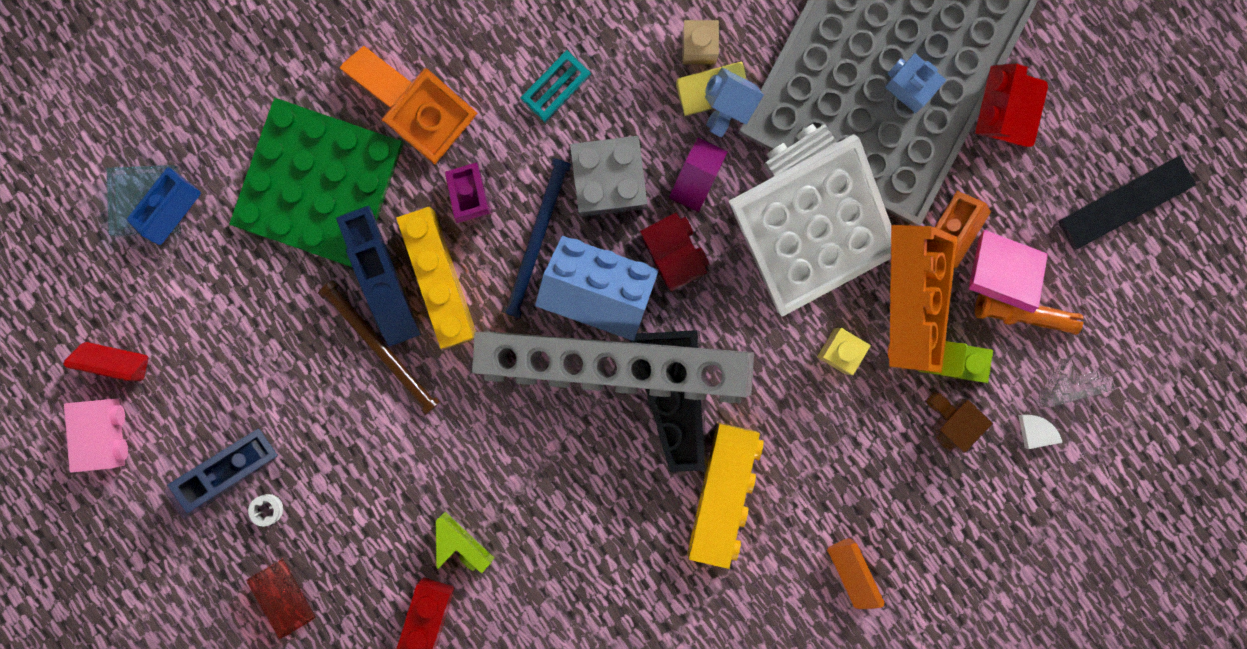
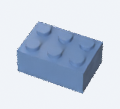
[535,236,659,341]

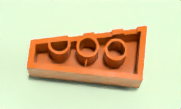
[888,225,957,373]

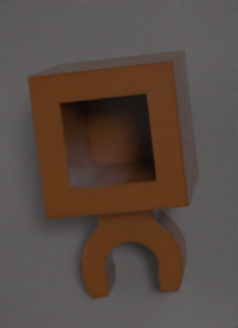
[924,392,993,453]

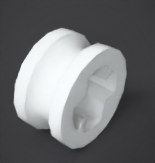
[248,494,283,527]

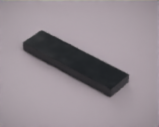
[1057,156,1196,250]

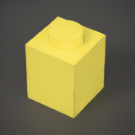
[817,328,871,375]

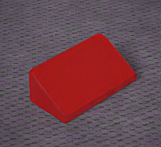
[63,342,149,381]

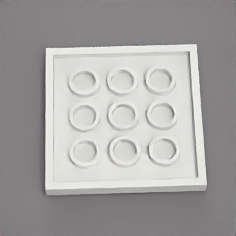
[729,134,891,317]

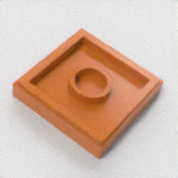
[381,67,478,165]

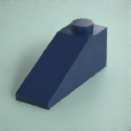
[165,428,278,520]

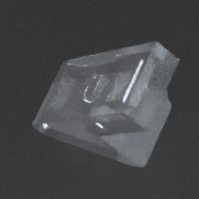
[1036,358,1116,408]

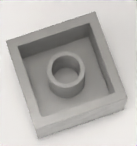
[570,136,647,217]

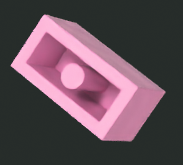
[64,398,128,473]

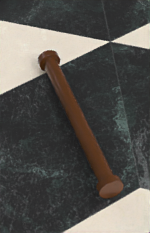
[318,280,441,415]

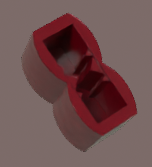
[639,212,710,292]

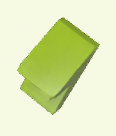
[918,341,993,383]
[436,512,494,574]

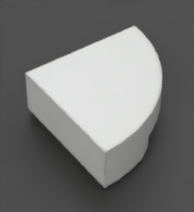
[1018,415,1062,449]

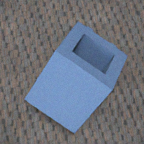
[885,53,946,113]
[705,67,764,138]

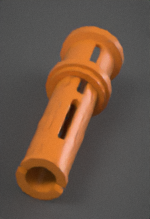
[975,293,1084,335]

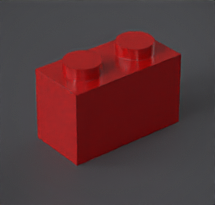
[396,577,455,649]

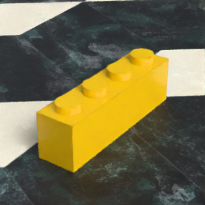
[396,207,476,349]
[687,422,764,569]

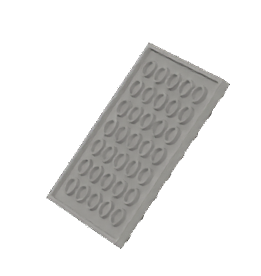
[738,0,1038,226]

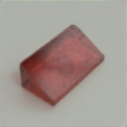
[246,559,316,639]

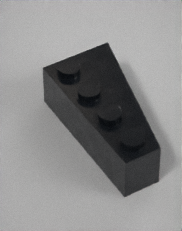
[630,330,707,472]

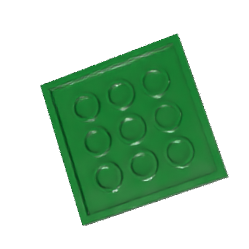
[229,97,404,267]

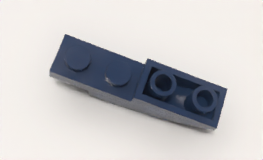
[336,206,422,347]

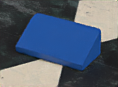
[127,167,201,245]

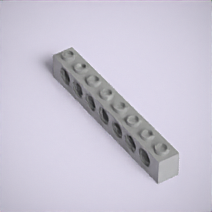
[472,331,754,403]

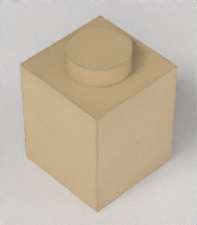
[682,20,719,64]

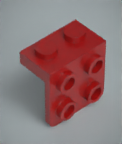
[975,63,1048,147]

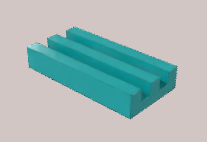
[520,50,591,123]

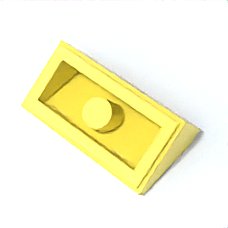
[676,61,746,116]

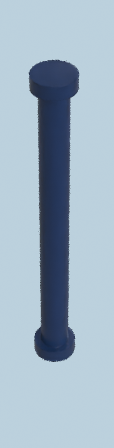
[501,158,572,319]

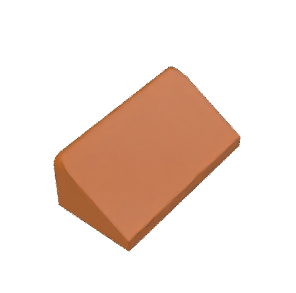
[339,46,412,108]
[935,191,991,268]
[828,538,885,609]

